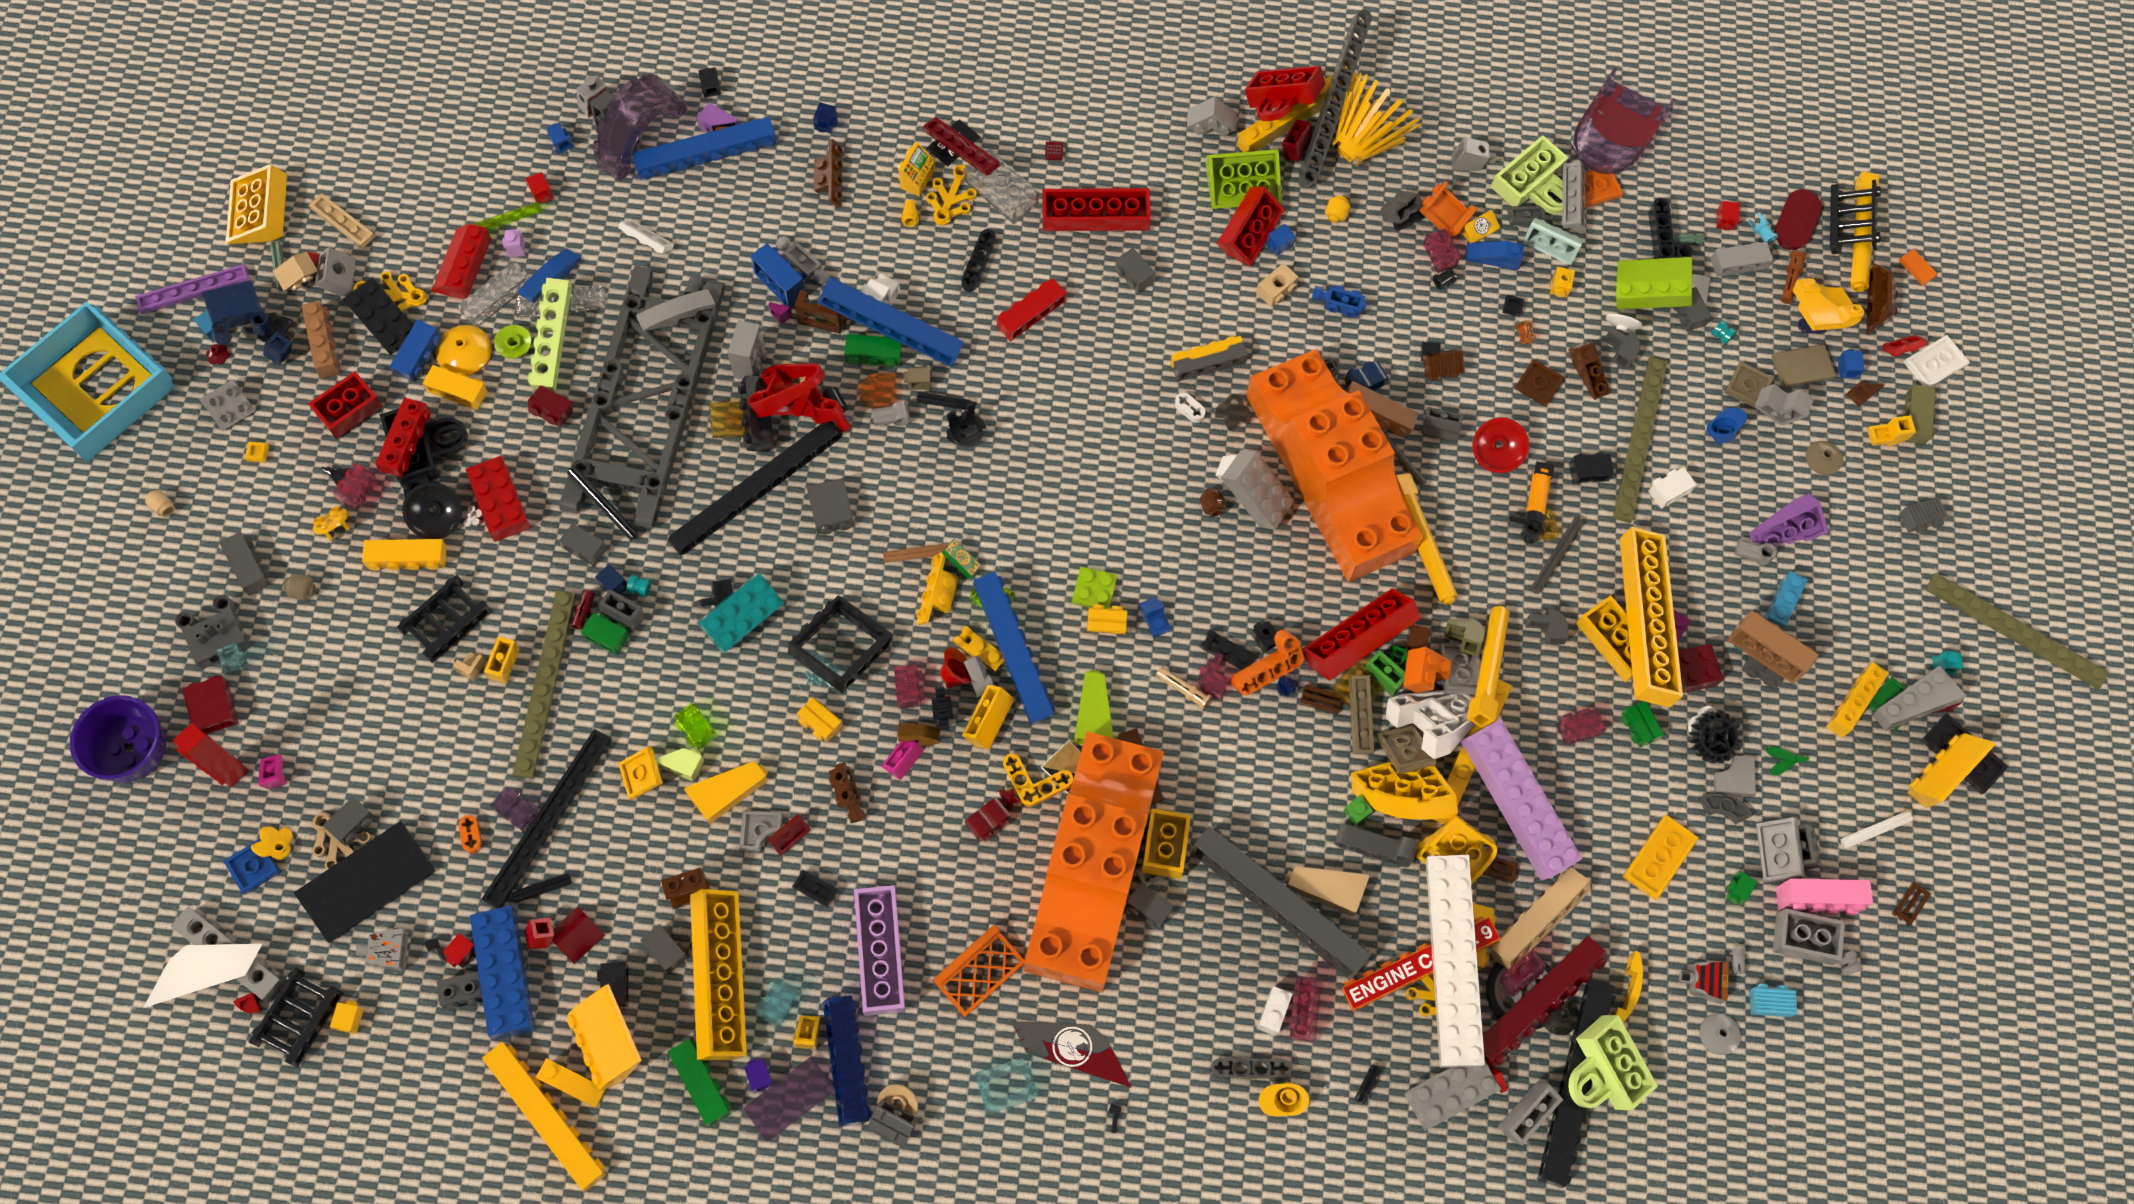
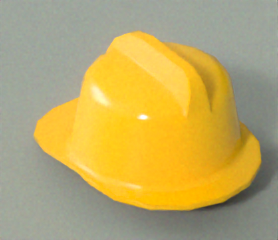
[1258,1082,1309,1116]

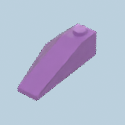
[1749,493,1829,546]

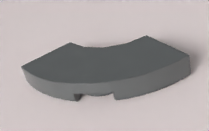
[1698,793,1754,825]

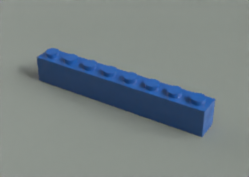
[632,117,777,180]
[817,277,964,367]
[973,571,1055,726]

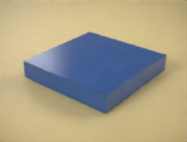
[223,839,281,895]

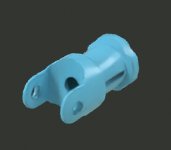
[1748,212,1778,244]

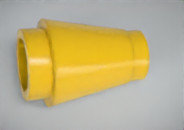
[901,200,919,227]

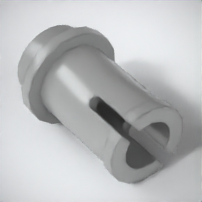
[1729,948,1746,974]

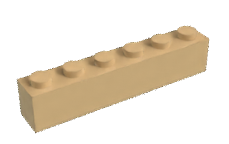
[1491,867,1591,972]

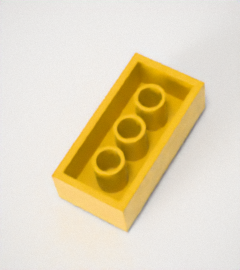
[1576,595,1633,683]

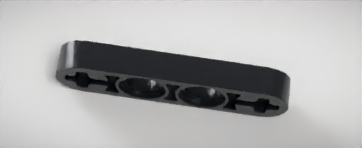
[961,229,996,292]

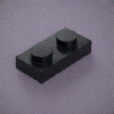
[792,870,838,908]

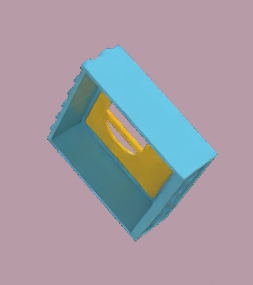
[0,301,175,462]

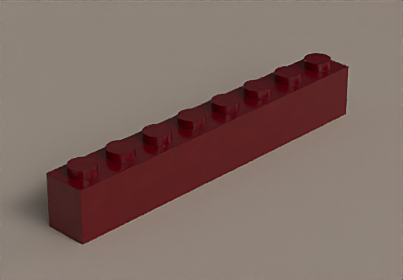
[1483,936,1607,1069]

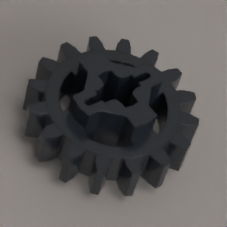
[931,687,953,730]

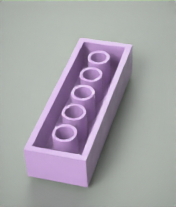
[854,885,906,1016]

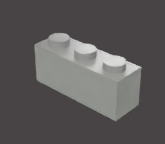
[1710,242,1773,277]
[1498,1081,1563,1146]

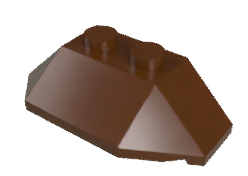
[1866,264,1898,335]

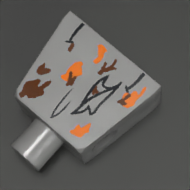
[356,929,408,971]

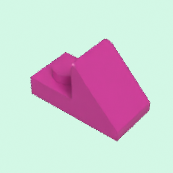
[258,754,287,789]

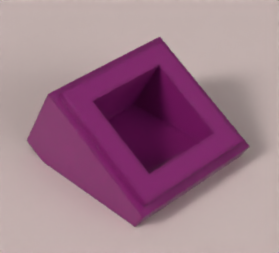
[768,302,792,324]

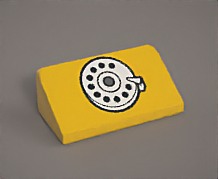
[1461,210,1500,243]

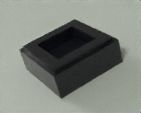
[1502,295,1524,317]

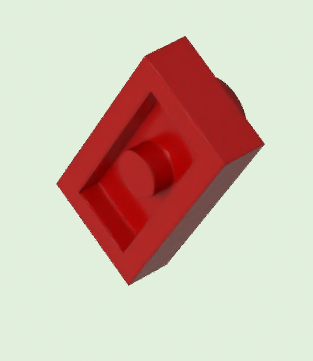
[1883,335,1926,356]

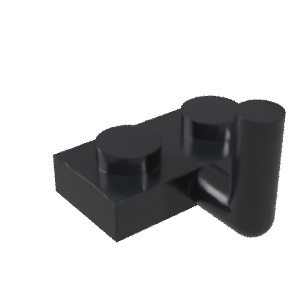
[695,579,733,608]

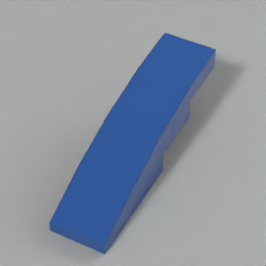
[518,248,581,303]

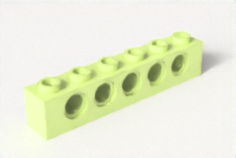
[528,278,572,392]

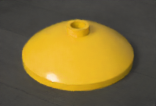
[435,325,492,376]

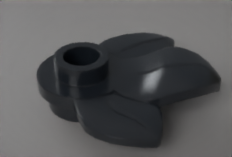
[257,312,293,343]

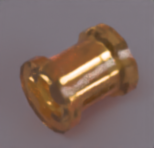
[1515,320,1536,344]

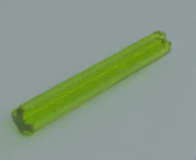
[473,202,542,230]

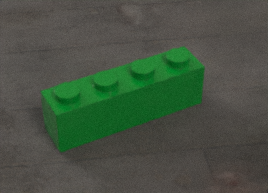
[667,1038,732,1127]

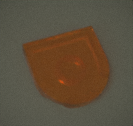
[858,373,896,409]

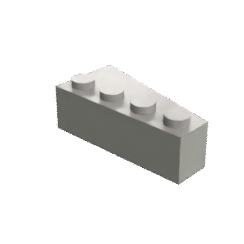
[1872,666,1966,731]

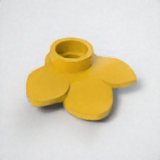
[251,826,293,860]

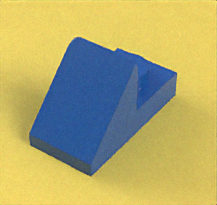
[1138,597,1171,638]

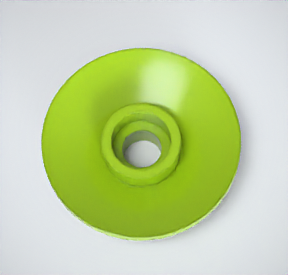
[494,325,532,359]

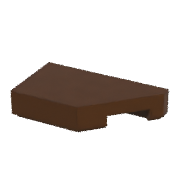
[1846,381,1884,407]

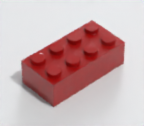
[465,455,531,542]

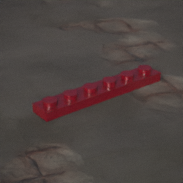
[922,117,1000,176]

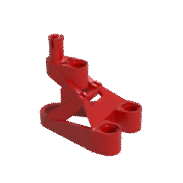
[748,363,852,432]

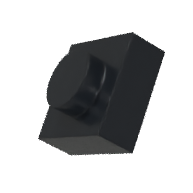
[1421,342,1441,361]

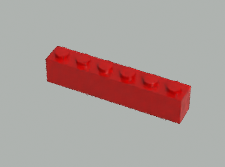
[173,723,249,787]

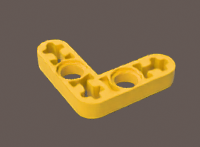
[1003,753,1074,807]

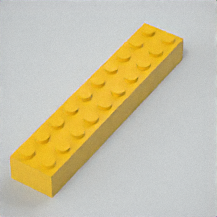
[1620,526,1683,708]

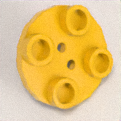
[312,506,350,541]

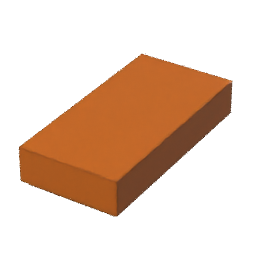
[1898,249,1938,286]

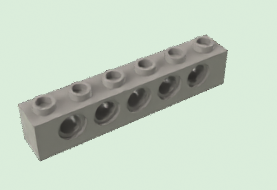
[171,907,285,1003]

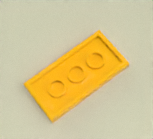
[1622,814,1699,901]

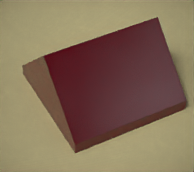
[552,907,606,964]

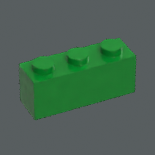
[844,334,902,367]

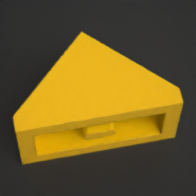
[794,1015,820,1050]

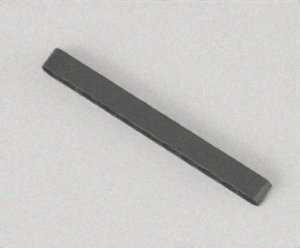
[1298,9,1372,188]

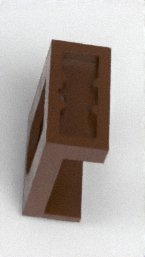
[795,290,847,334]
[661,867,711,910]

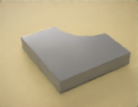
[1714,755,1756,796]
[739,810,783,852]

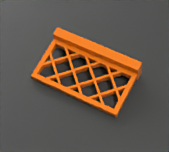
[931,924,1025,1017]

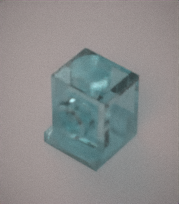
[216,642,248,671]

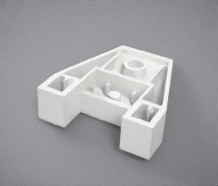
[1385,690,1475,759]

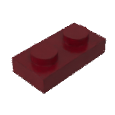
[767,814,811,856]

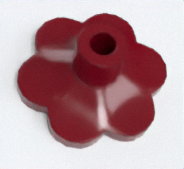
[206,344,230,365]

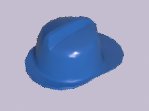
[1706,408,1747,445]

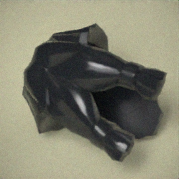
[946,401,987,447]

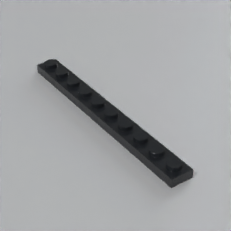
[481,729,612,909]

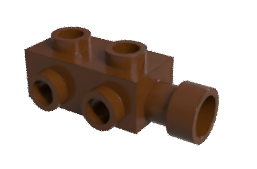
[829,762,866,823]

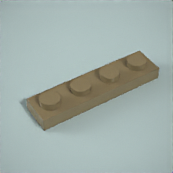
[1349,675,1374,754]

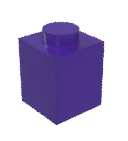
[744,1058,774,1093]

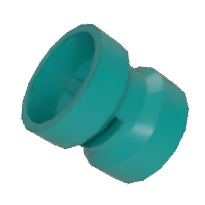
[1711,320,1737,345]
[626,574,652,598]

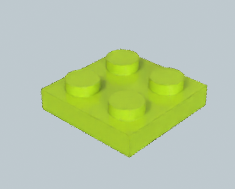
[1072,567,1117,609]

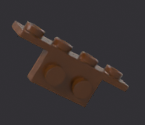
[814,139,843,208]

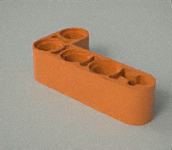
[1231,629,1304,696]

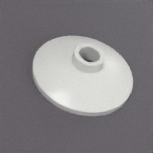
[1606,314,1642,333]

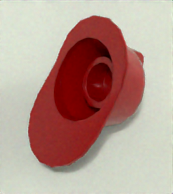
[940,647,970,689]

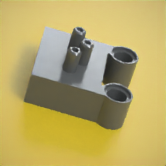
[175,595,251,670]

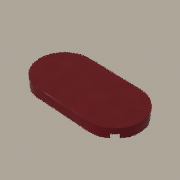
[1774,189,1822,250]

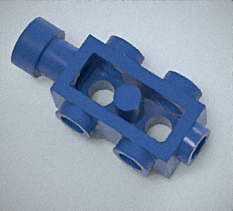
[1311,285,1367,318]

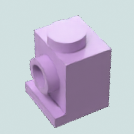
[502,229,525,257]

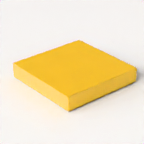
[618,747,663,800]

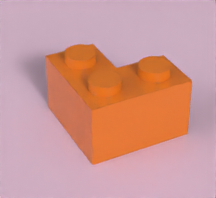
[1403,647,1452,693]

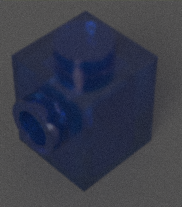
[813,102,838,134]

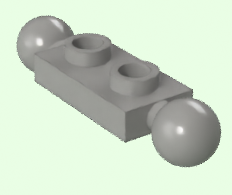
[777,236,829,284]

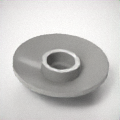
[1699,1014,1741,1055]

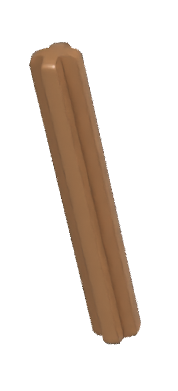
[883,543,949,563]

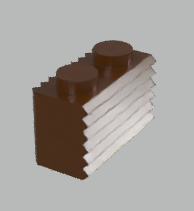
[1423,349,1465,381]

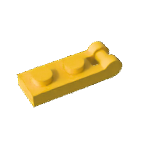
[953,626,1005,673]

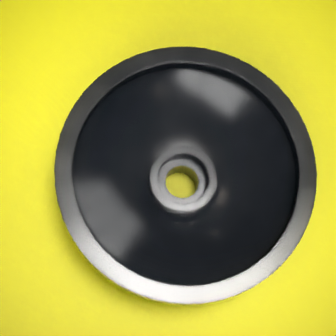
[402,482,462,539]

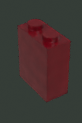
[182,675,239,734]

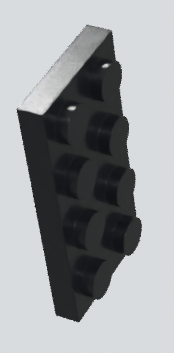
[343,277,414,355]
[1920,713,2009,795]

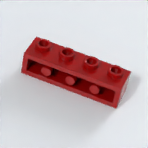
[375,397,431,477]

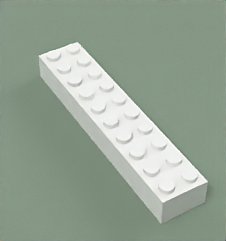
[1426,855,1485,1068]

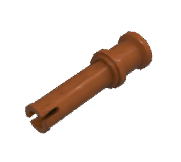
[1781,251,1806,304]

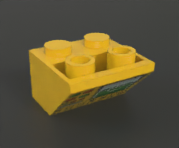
[898,142,935,197]

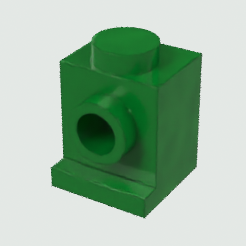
[1726,871,1758,905]

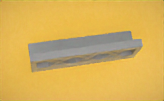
[1562,161,1585,234]

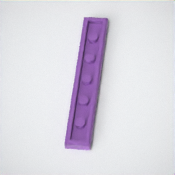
[135,264,251,314]

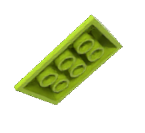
[1205,149,1282,209]
[1616,257,1692,309]

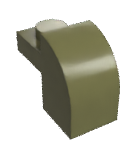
[1444,618,1485,656]

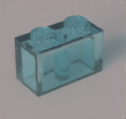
[755,977,800,1029]

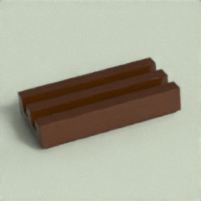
[1300,685,1343,715]
[1892,882,1931,926]

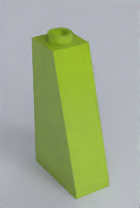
[1074,670,1114,744]

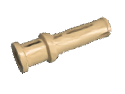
[1156,666,1212,710]

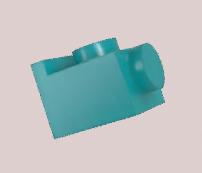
[1932,651,1963,675]

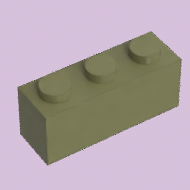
[1904,384,1937,445]

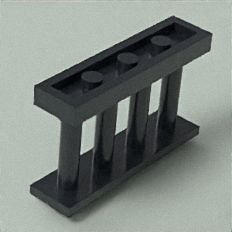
[1830,179,1881,254]
[397,575,492,664]
[248,967,344,1068]

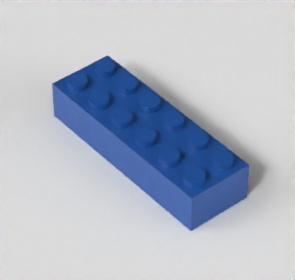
[470,905,535,1040]

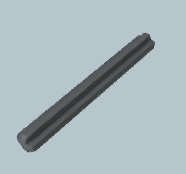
[1530,517,1583,594]

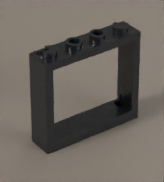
[788,595,893,694]

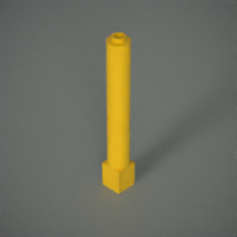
[1850,171,1880,292]
[1396,473,1458,605]
[1467,606,1510,728]

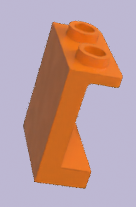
[1419,181,1477,239]

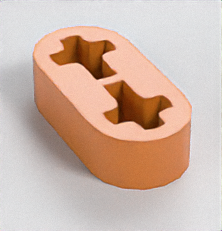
[459,815,482,854]

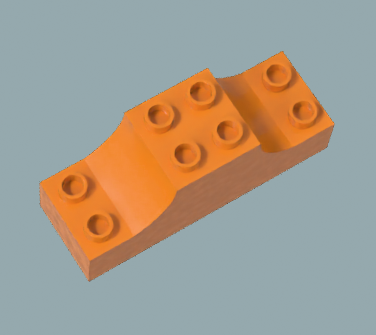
[1246,349,1423,583]
[1024,731,1164,993]

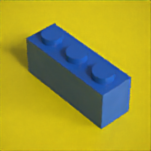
[389,319,442,382]

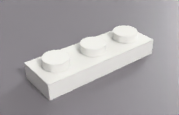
[618,219,674,254]

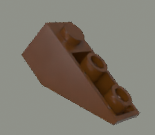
[1568,342,1611,400]

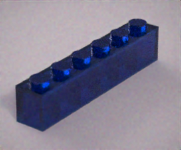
[823,995,871,1127]

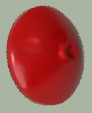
[1472,417,1529,473]

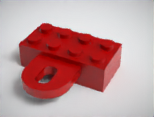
[1245,65,1326,121]

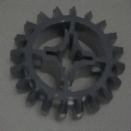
[1689,711,1743,763]

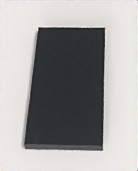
[293,821,436,943]

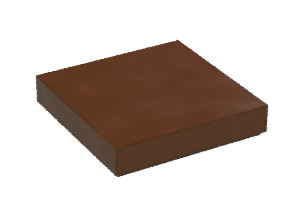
[1514,359,1565,407]

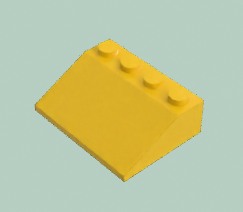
[226,164,287,244]
[1907,733,1996,808]
[567,984,642,1091]

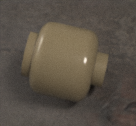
[283,573,316,600]

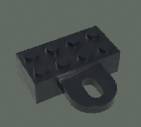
[379,409,468,489]

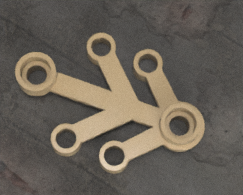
[312,812,372,870]

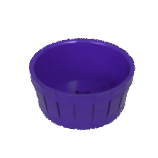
[70,695,166,782]

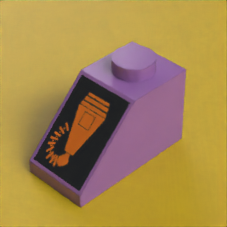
[697,102,739,133]

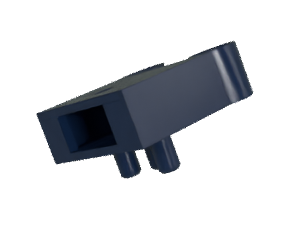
[202,281,270,345]

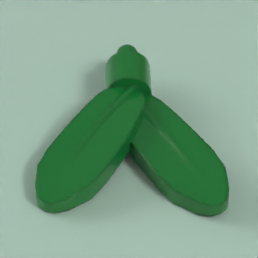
[1766,747,1810,776]

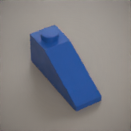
[1465,241,1525,270]

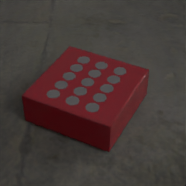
[1045,142,1063,161]

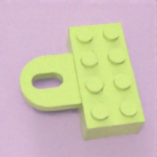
[1491,135,1568,214]
[1568,1015,1658,1111]

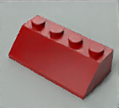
[1216,187,1285,266]
[431,224,491,300]

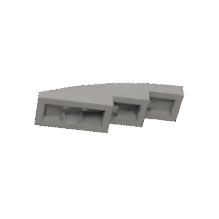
[636,289,715,331]

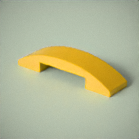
[1612,951,1643,1022]

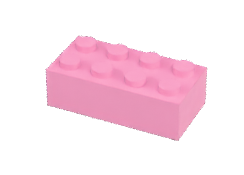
[1776,879,1873,916]

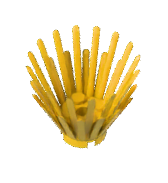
[1331,72,1422,166]

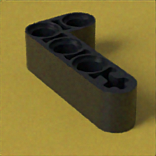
[1648,197,1693,259]

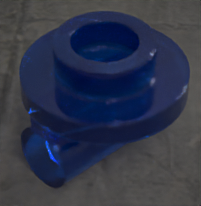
[1276,675,1296,697]

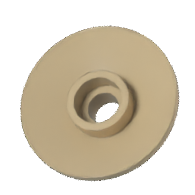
[877,1084,918,1116]

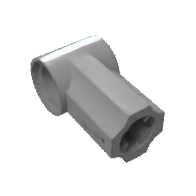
[872,402,910,426]
[1734,539,1776,566]
[964,656,994,697]

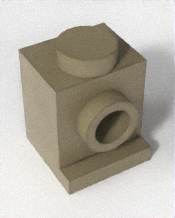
[904,365,931,390]

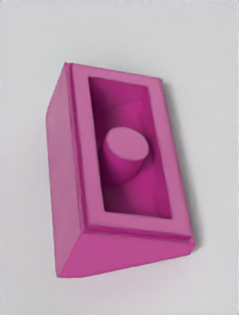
[881,740,924,780]

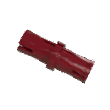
[571,590,596,630]

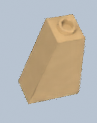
[1284,866,1370,917]

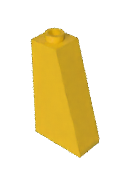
[684,761,768,824]

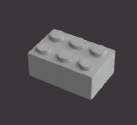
[727,320,767,380]
[1773,908,1845,965]

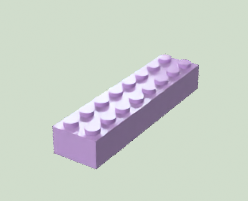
[1460,719,1582,881]

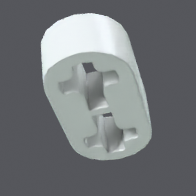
[1175,393,1206,423]

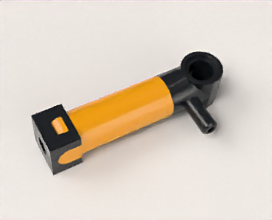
[1509,461,1555,544]

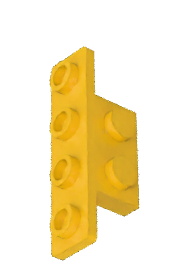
[916,553,959,625]

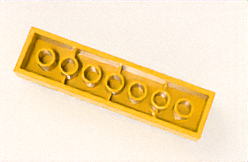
[690,889,747,1060]

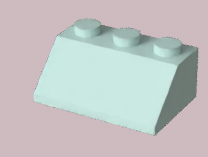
[1523,218,1584,265]

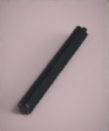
[567,466,638,541]

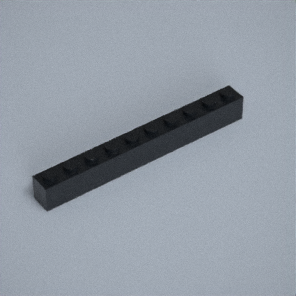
[1537,978,1616,1188]

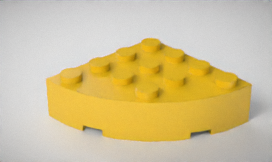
[1351,762,1458,820]

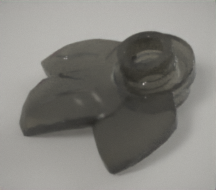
[1215,394,1251,431]

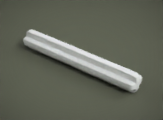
[1841,811,1913,848]

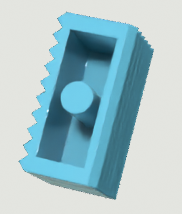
[1749,984,1797,1017]

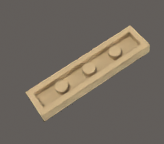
[309,193,375,249]

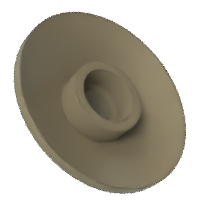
[1806,441,1843,475]

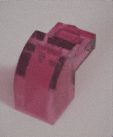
[1198,652,1230,701]

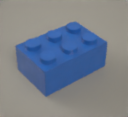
[750,243,806,308]

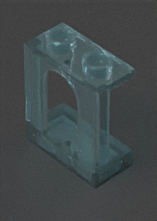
[975,1058,1038,1116]

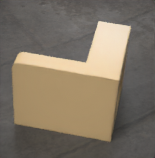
[453,652,487,681]

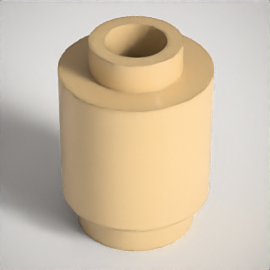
[145,490,175,518]

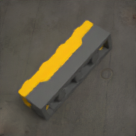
[1170,336,1248,382]

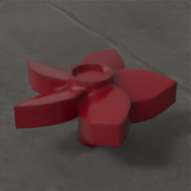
[999,788,1021,811]

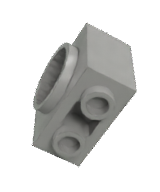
[315,247,356,296]

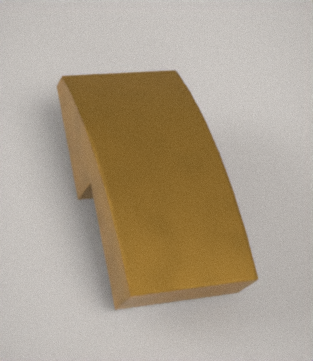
[897,723,940,746]

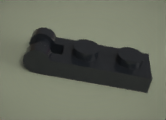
[1199,630,1256,670]

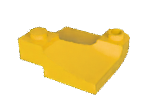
[1793,278,1865,331]
[1415,814,1497,885]

